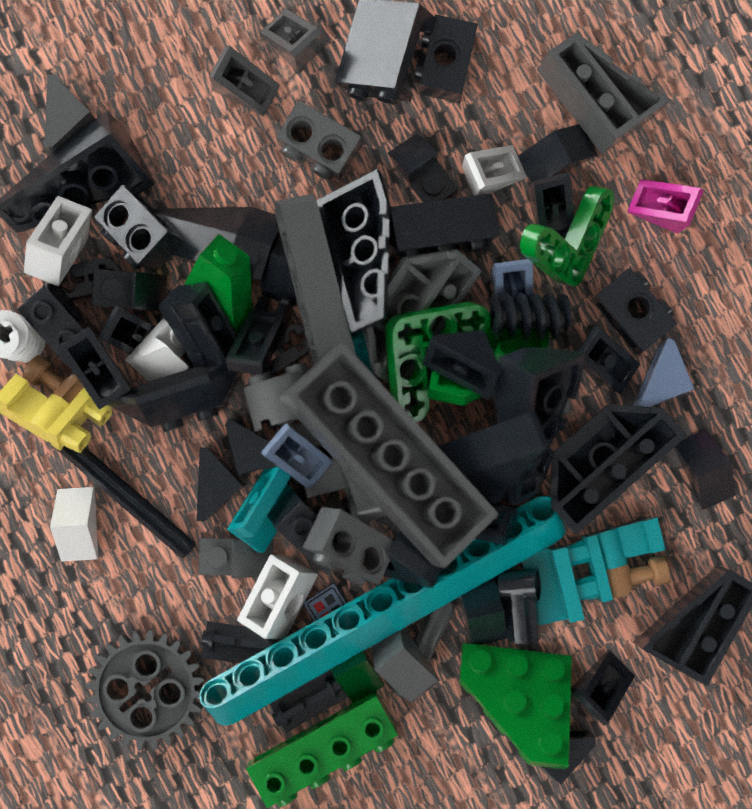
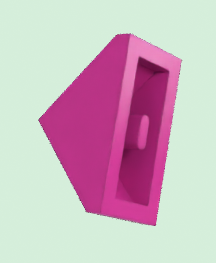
[627,179,704,234]

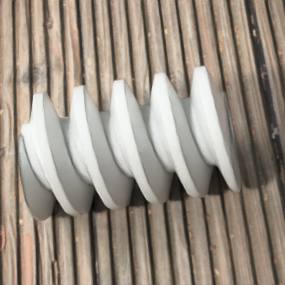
[0,310,45,363]

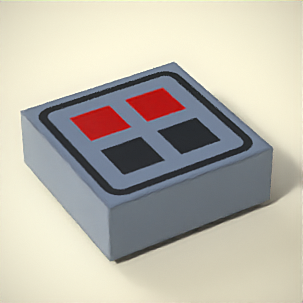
[303,583,347,621]

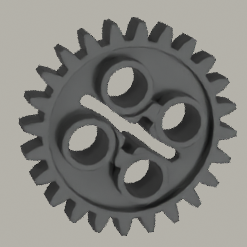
[85,628,206,751]

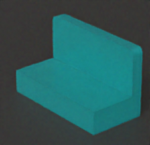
[227,467,292,553]
[522,545,585,625]

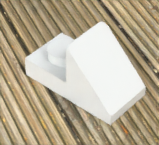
[125,318,189,382]

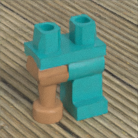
[566,516,671,602]

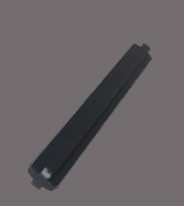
[50,443,196,558]

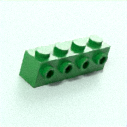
[246,691,398,809]

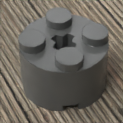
[243,363,310,432]

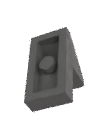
[199,537,273,578]

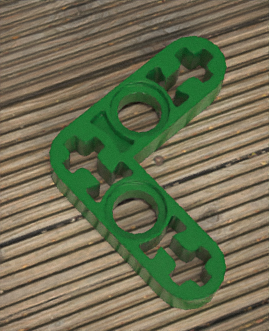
[520,185,615,287]
[385,302,491,422]

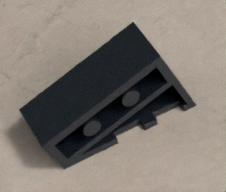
[388,193,500,264]
[633,566,752,687]

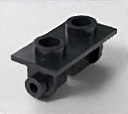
[201,621,278,663]
[270,669,348,733]

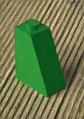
[184,234,252,335]

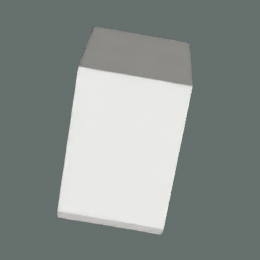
[462,145,527,196]
[50,487,98,562]

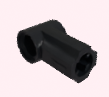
[498,569,541,644]

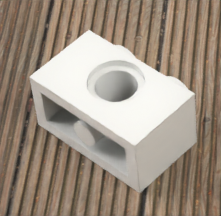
[24,196,92,286]
[237,554,318,639]

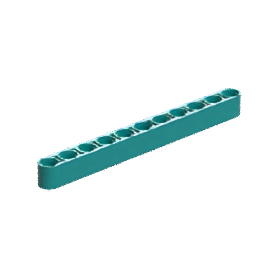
[199,496,566,726]

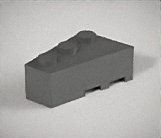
[537,33,671,155]

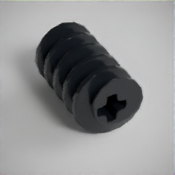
[490,292,571,340]

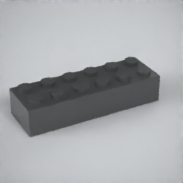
[280,342,499,568]

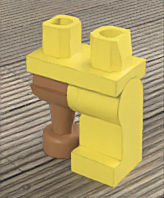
[0,355,112,453]

